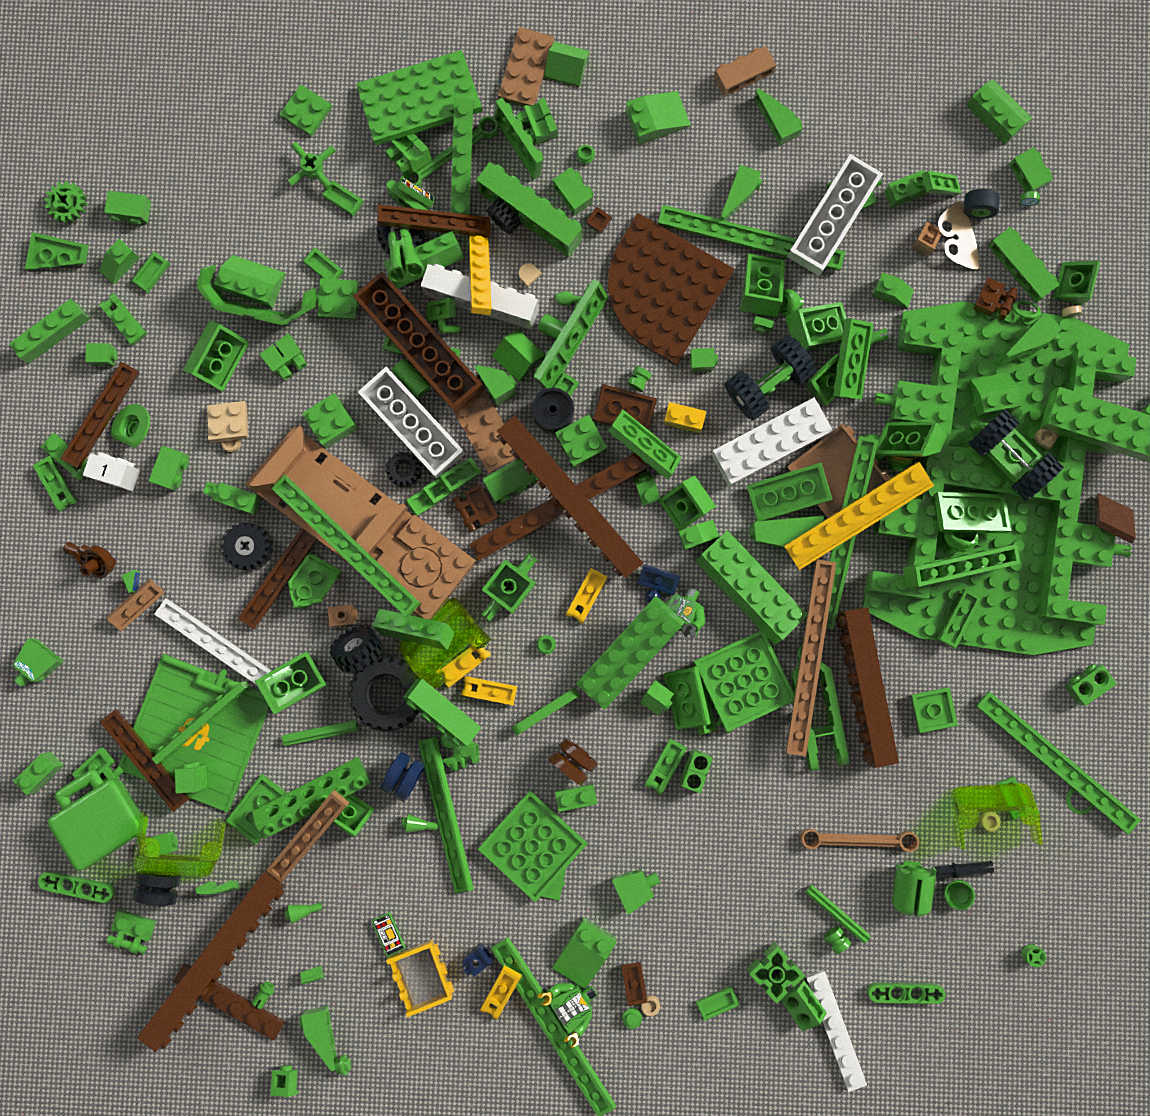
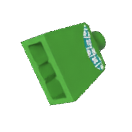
[13,638,64,687]

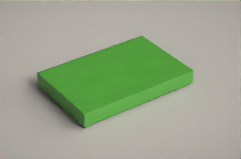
[664,666,711,730]
[226,774,287,845]

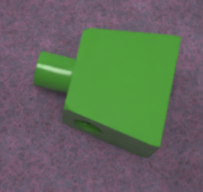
[611,869,661,915]

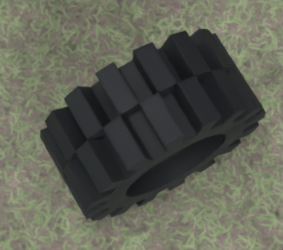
[486,199,521,235]
[385,451,421,487]

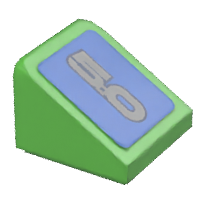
[122,570,140,593]

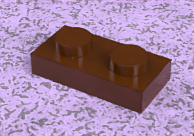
[621,961,648,1006]

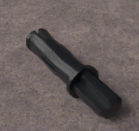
[934,860,994,878]

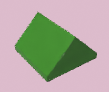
[544,42,590,87]
[1054,261,1100,306]
[492,329,545,382]
[805,354,839,406]
[333,794,375,837]

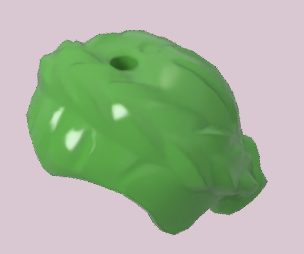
[944,532,979,552]

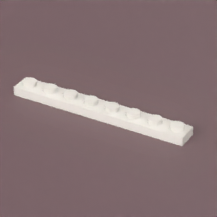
[155,598,272,685]

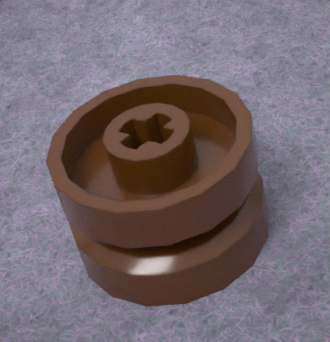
[548,737,598,786]

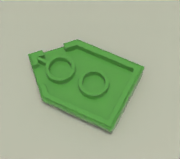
[288,552,342,608]

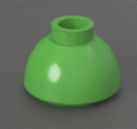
[780,289,804,316]

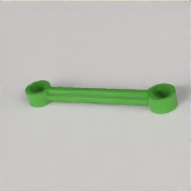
[402,116,498,187]

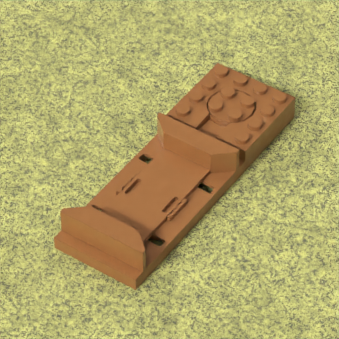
[245,426,476,620]

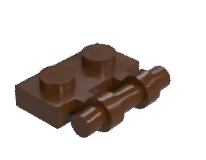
[973,278,1018,320]
[453,484,499,533]

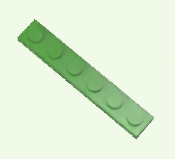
[451,98,473,215]
[152,681,251,764]

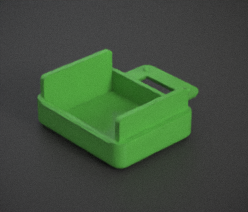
[47,769,148,871]

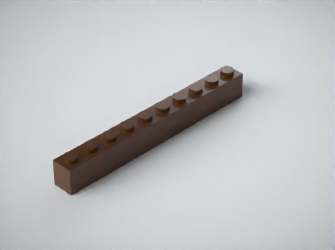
[496,415,643,578]
[469,453,647,562]
[137,871,286,1053]

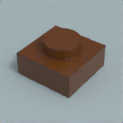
[586,207,612,234]

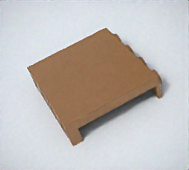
[787,423,891,518]

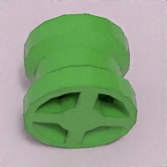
[1021,944,1046,967]

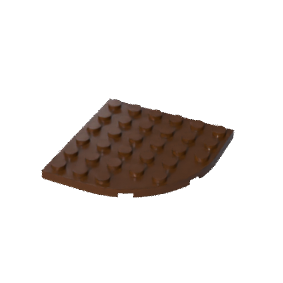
[608,213,735,366]

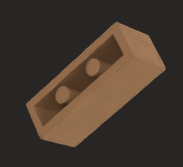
[714,46,776,97]

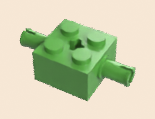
[481,553,538,621]

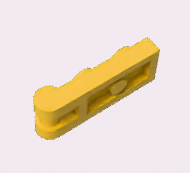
[566,568,608,624]
[437,639,491,688]
[461,676,517,705]
[480,965,521,1020]

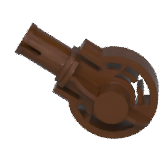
[63,542,116,578]

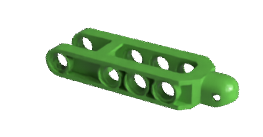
[790,645,849,771]

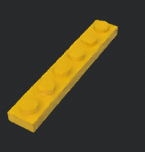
[469,236,492,315]

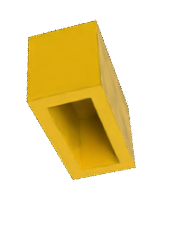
[663,402,706,434]

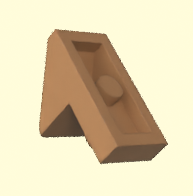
[912,222,942,257]

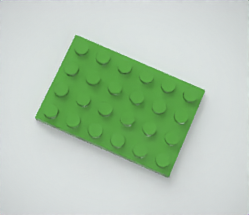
[356,50,483,146]

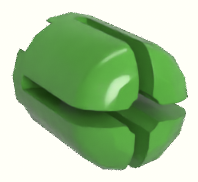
[892,861,936,917]

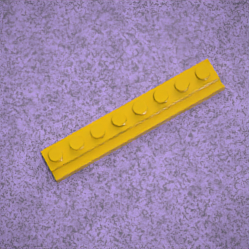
[784,462,934,570]

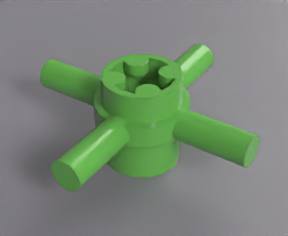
[287,142,336,189]

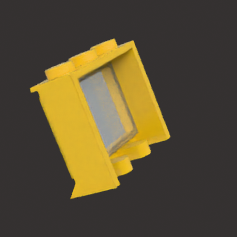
[386,939,455,1017]

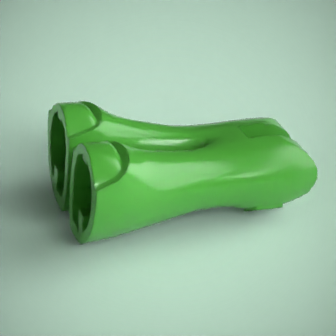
[388,228,425,282]

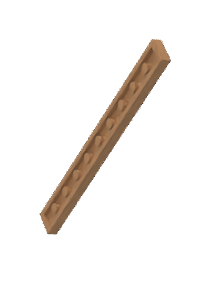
[785,559,836,757]

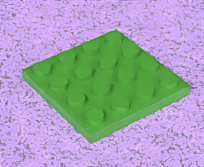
[693,631,794,733]
[478,790,588,902]

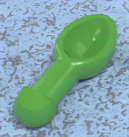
[555,291,582,306]

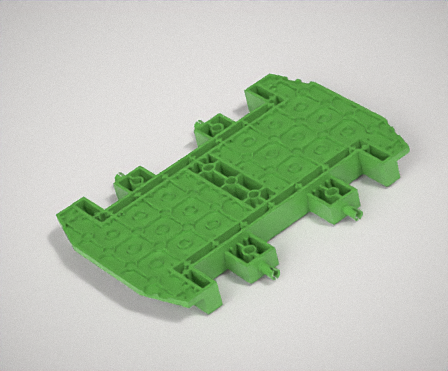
[862,301,1136,655]

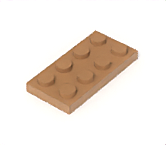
[498,27,555,106]
[454,390,516,474]

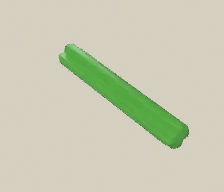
[282,720,358,746]
[805,885,870,943]

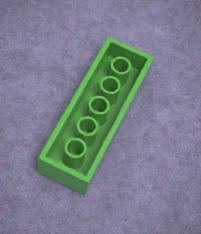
[476,162,582,258]
[1040,387,1150,463]
[695,530,807,645]
[576,596,685,710]

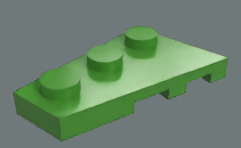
[25,232,89,270]

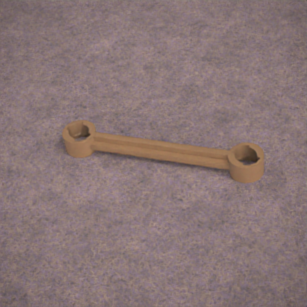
[800,828,919,852]

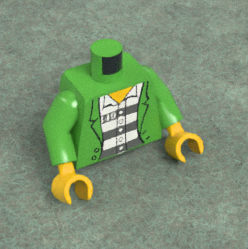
[537,983,598,1048]

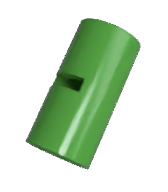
[392,359,431,399]

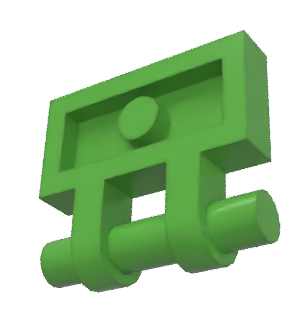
[72,748,124,788]
[107,910,156,954]

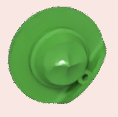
[111,404,150,449]

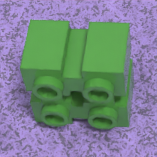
[746,941,805,1004]

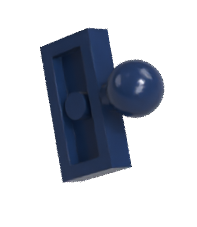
[638,564,680,603]

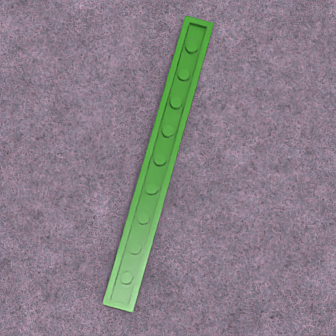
[658,205,845,271]
[826,436,879,629]
[271,474,421,618]
[976,691,1141,835]
[491,937,616,1116]

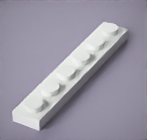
[805,970,867,1092]

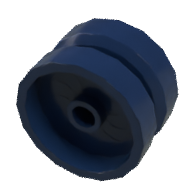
[380,751,425,803]

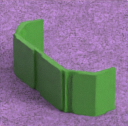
[197,265,317,325]

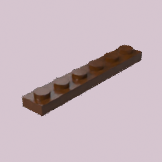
[377,204,491,237]
[60,362,139,469]
[238,529,317,629]
[100,709,190,812]
[173,963,286,1041]

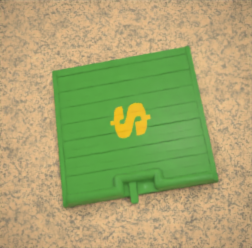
[118,654,270,813]

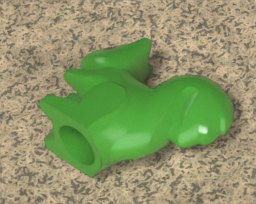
[441,734,480,771]

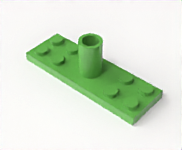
[534,279,609,389]

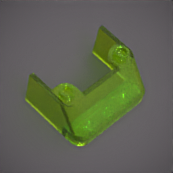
[951,782,1043,850]
[133,812,226,877]

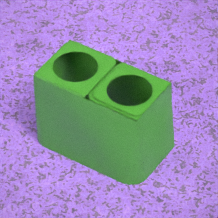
[679,749,713,793]

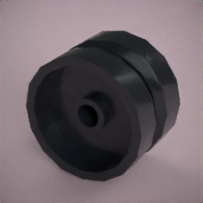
[532,387,574,434]
[132,869,181,906]

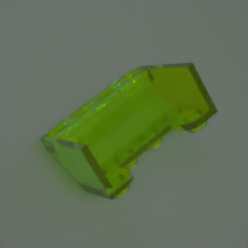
[398,598,492,689]

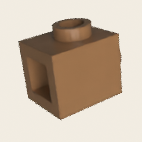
[328,605,358,627]

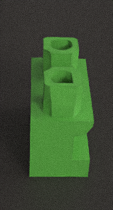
[516,97,558,144]
[385,134,432,173]
[259,333,307,381]

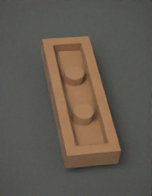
[107,578,164,632]

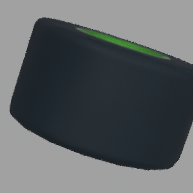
[964,188,1000,219]

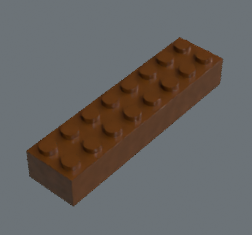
[353,272,484,414]
[836,607,899,768]

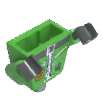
[665,588,705,638]

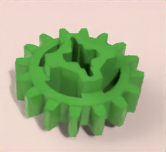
[44,181,88,223]

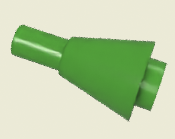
[401,813,438,833]
[285,902,322,924]

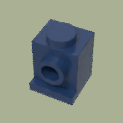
[462,943,494,977]

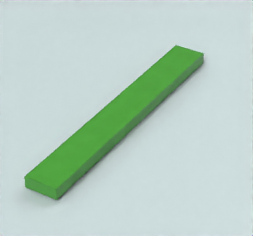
[418,737,474,894]

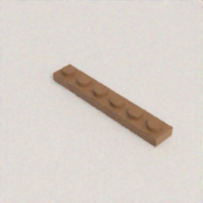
[266,790,349,883]

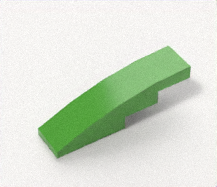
[406,457,481,517]

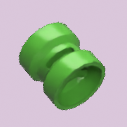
[627,366,652,392]
[824,926,851,954]

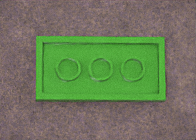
[494,98,544,180]
[833,318,874,399]
[608,410,681,479]
[747,462,833,521]
[934,492,1011,534]

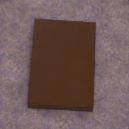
[593,384,657,430]
[1094,493,1136,543]

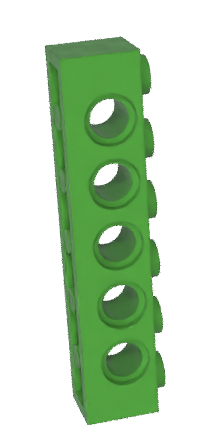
[903,545,1021,587]
[252,757,371,839]

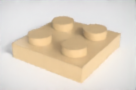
[207,401,248,443]

